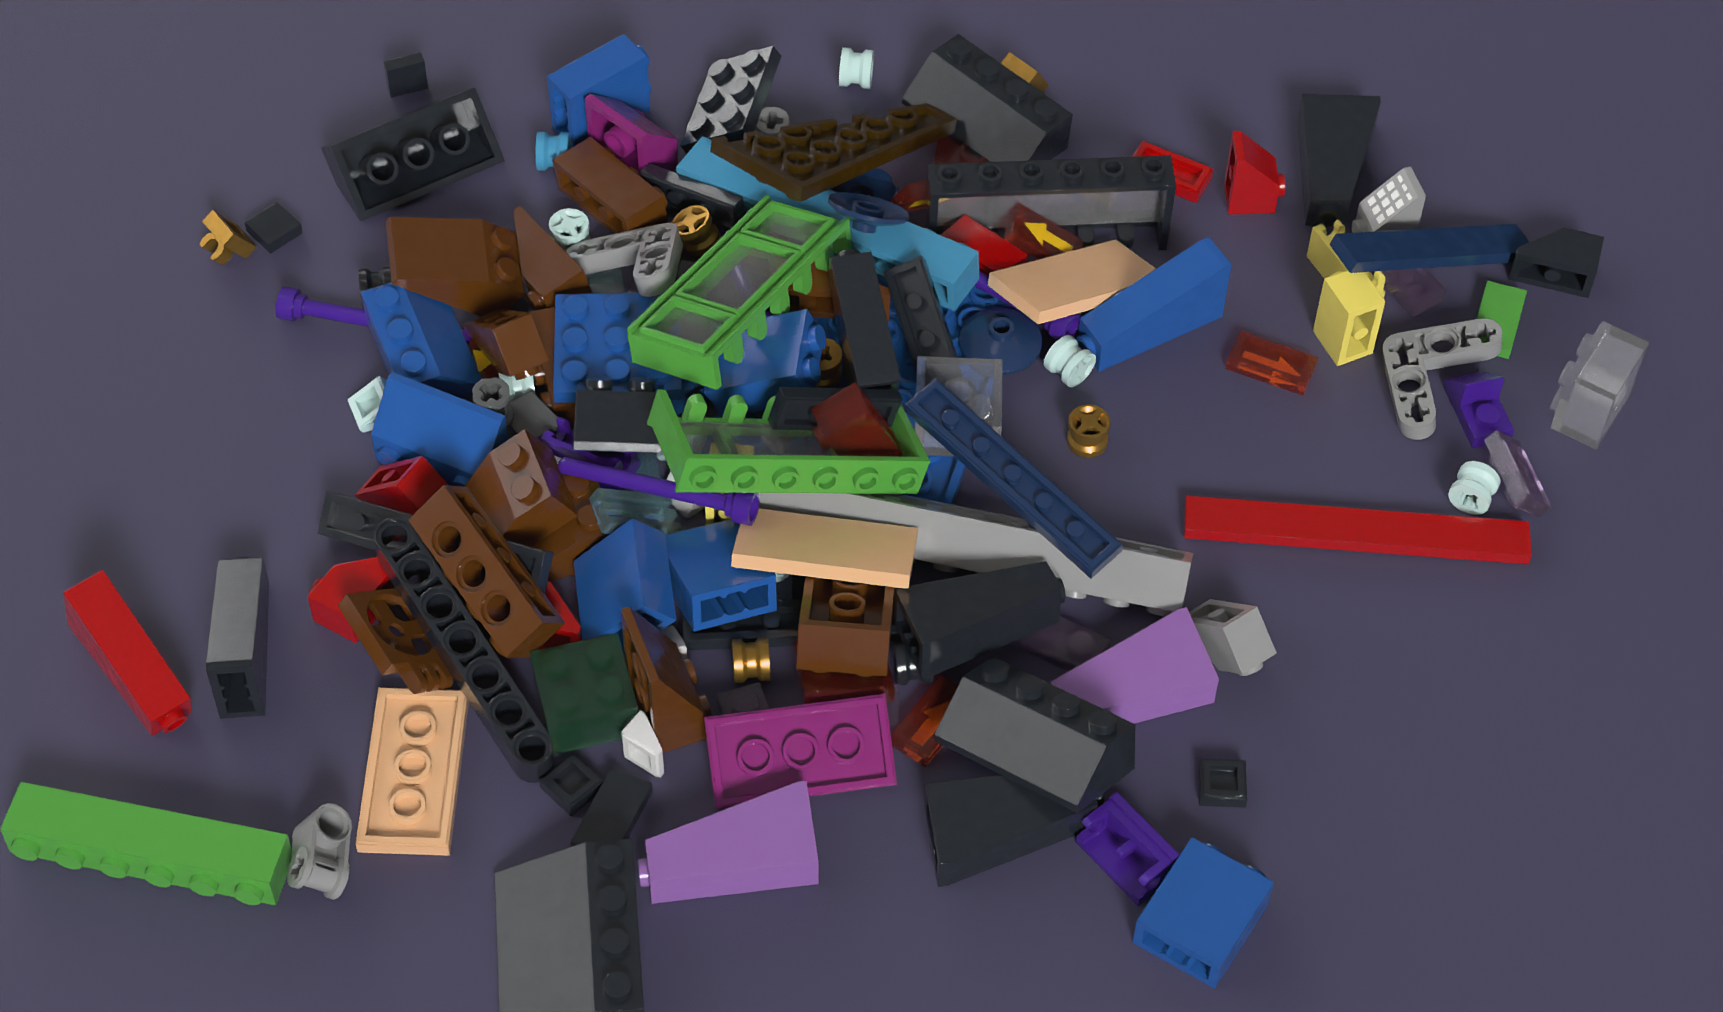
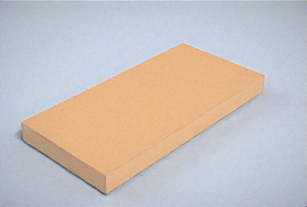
[988,239,1156,324]
[731,509,919,589]
[355,687,469,856]

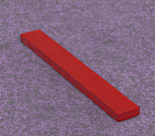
[1184,495,1532,565]

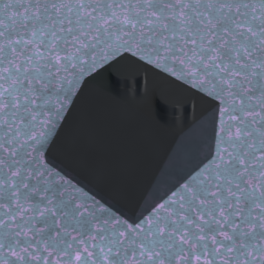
[573,376,664,453]

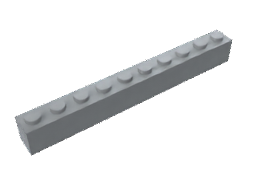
[759,493,1194,616]

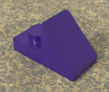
[1442,372,1514,448]

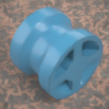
[535,131,571,171]

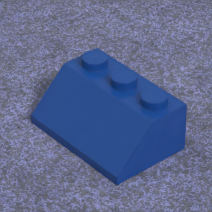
[361,282,482,398]
[371,372,508,487]

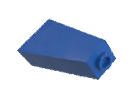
[1076,237,1232,372]

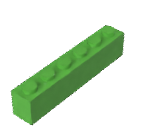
[0,782,292,906]

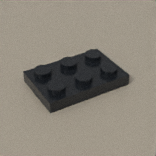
[680,46,782,154]

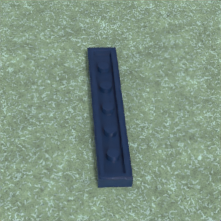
[1330,224,1530,273]
[904,378,1123,579]

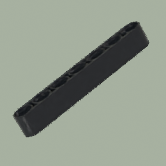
[374,517,553,783]

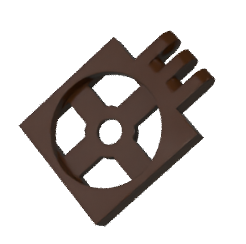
[338,588,453,694]

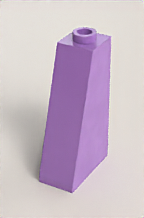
[1051,607,1219,724]
[638,781,819,904]

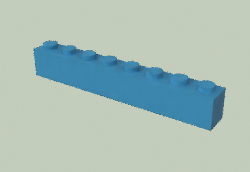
[676,136,979,311]

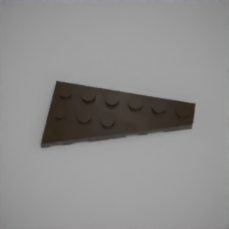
[710,103,957,202]

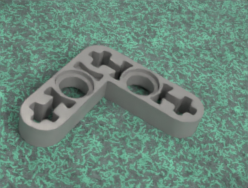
[566,223,683,297]
[1383,319,1502,440]

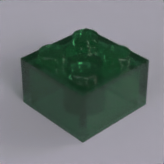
[529,633,638,755]

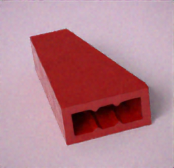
[63,570,191,736]

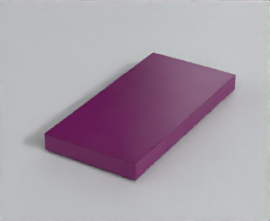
[704,694,897,809]

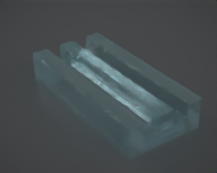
[589,488,682,535]

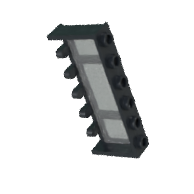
[925,155,1176,252]

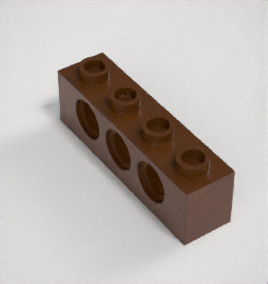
[408,485,565,658]

